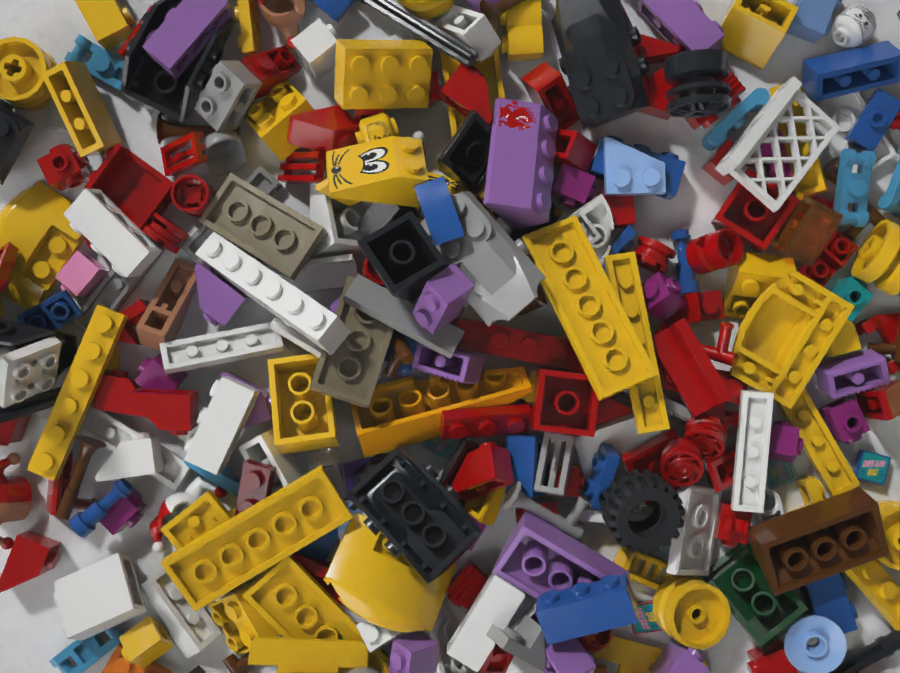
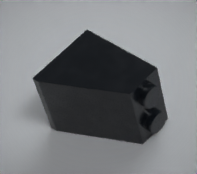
[357,211,447,301]

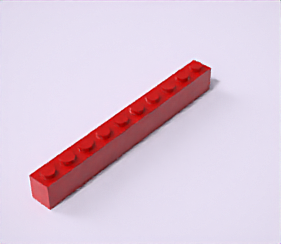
[457,318,748,404]

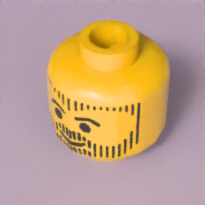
[355,113,400,144]

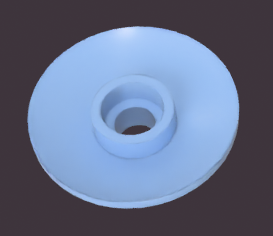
[784,615,847,673]

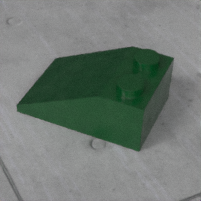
[701,542,808,651]

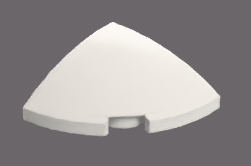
[567,194,614,265]

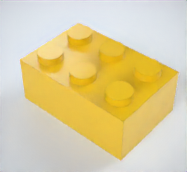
[334,39,433,110]
[268,354,340,454]

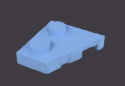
[603,137,666,196]

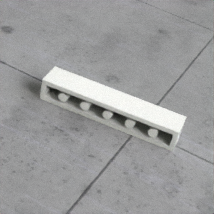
[195,232,351,355]

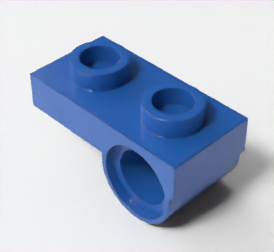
[584,443,620,510]

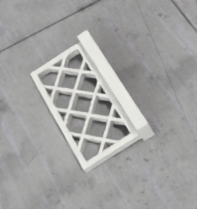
[715,76,840,213]

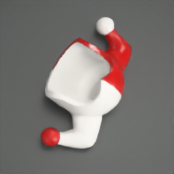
[149,476,228,553]

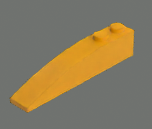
[350,367,532,458]

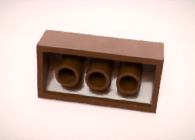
[748,487,890,596]

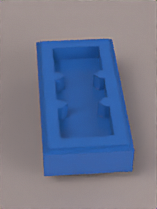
[844,88,900,151]

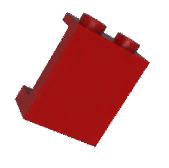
[83,143,174,231]

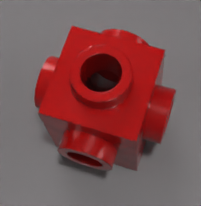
[37,144,90,191]

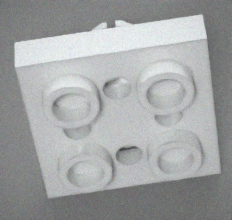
[0,336,62,408]

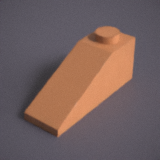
[136,258,197,352]

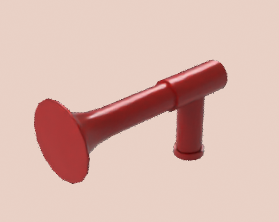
[655,322,738,366]

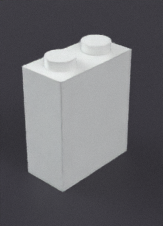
[53,553,146,641]

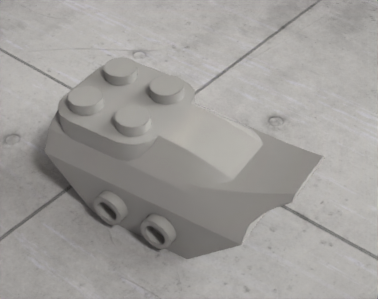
[420,191,546,327]

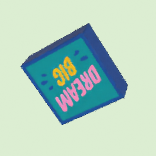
[853,449,891,485]

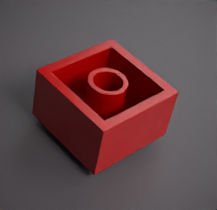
[711,168,800,253]
[530,368,599,437]

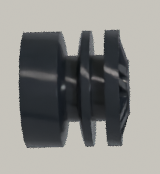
[663,49,732,118]

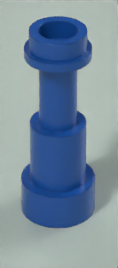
[670,229,700,294]
[69,478,134,538]

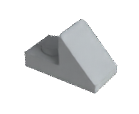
[486,615,546,671]

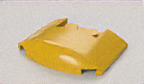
[0,181,85,310]
[730,270,855,409]
[324,513,457,633]

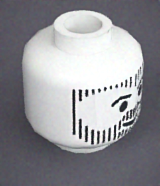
[830,4,877,49]

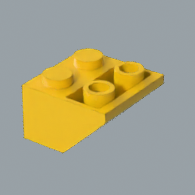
[720,0,799,70]
[243,80,314,162]
[723,251,797,319]
[208,576,280,655]

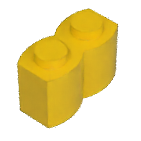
[500,0,544,62]

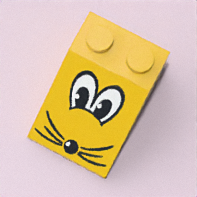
[326,136,428,207]

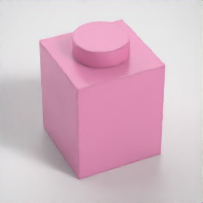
[55,250,109,298]

